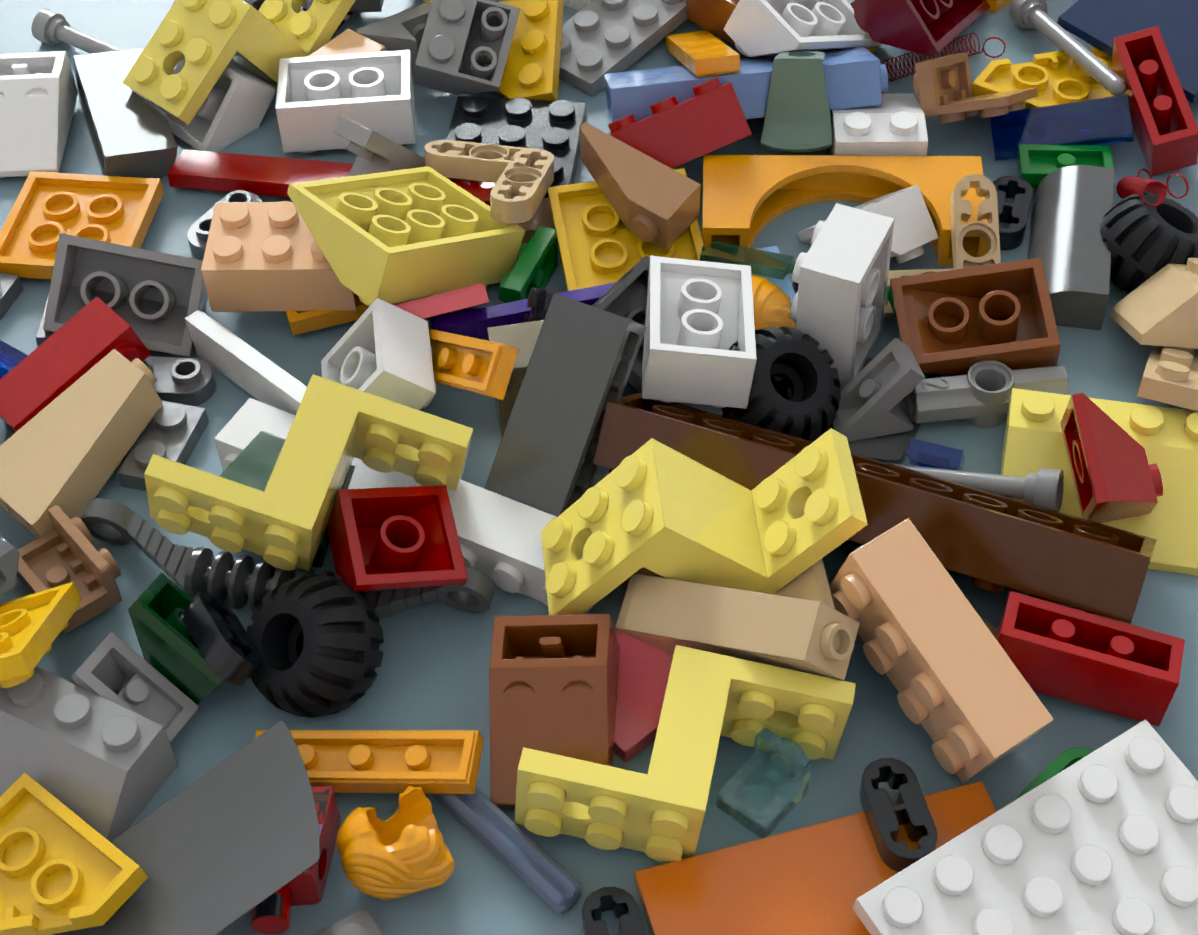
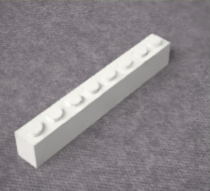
[214,398,593,614]

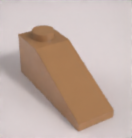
[579,122,701,251]

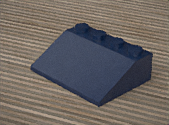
[1057,0,1198,103]

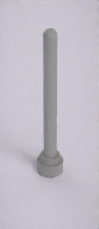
[1009,0,1127,96]
[31,9,123,54]
[890,463,1064,512]

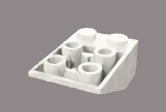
[0,51,78,178]

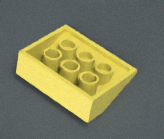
[287,166,525,306]
[1000,388,1198,576]

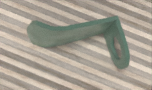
[760,51,833,153]

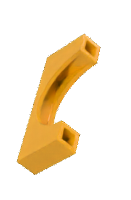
[702,155,988,265]

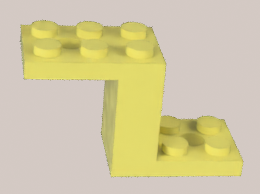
[122,0,356,125]
[144,374,473,571]
[541,428,868,615]
[514,645,856,863]

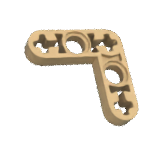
[424,140,554,224]
[884,174,1001,319]

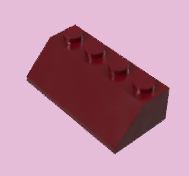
[850,0,990,57]

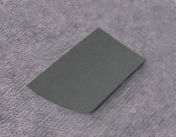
[54,720,320,935]

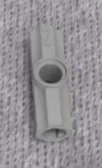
[907,360,1070,428]

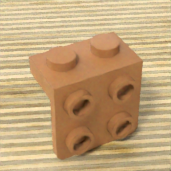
[913,52,1038,123]

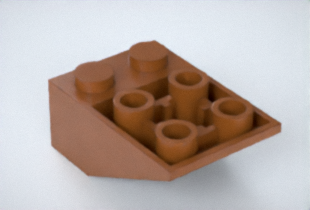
[489,614,619,808]

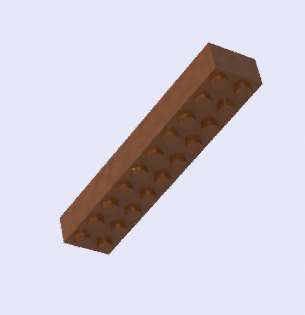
[593,392,1156,624]

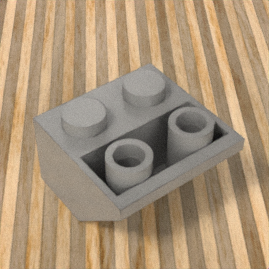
[414,0,520,95]

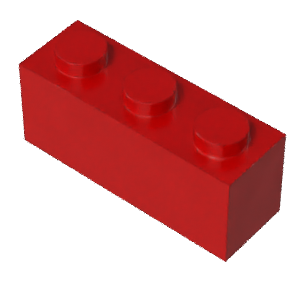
[1112,26,1198,176]
[607,77,752,169]
[0,296,151,433]
[995,591,1185,727]

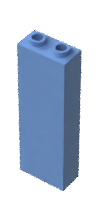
[604,46,888,123]

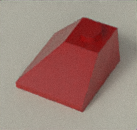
[1060,393,1163,523]
[327,485,468,591]

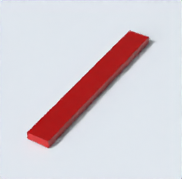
[167,149,495,206]

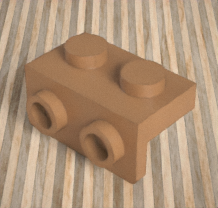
[17,505,122,634]

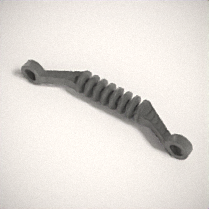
[81,498,496,618]

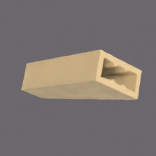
[0,349,163,539]
[615,574,860,681]

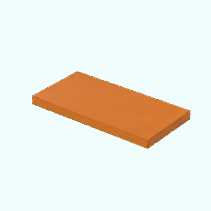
[634,781,997,935]

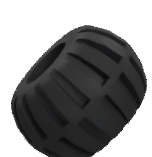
[1100,192,1198,294]
[721,326,841,442]
[246,575,384,718]

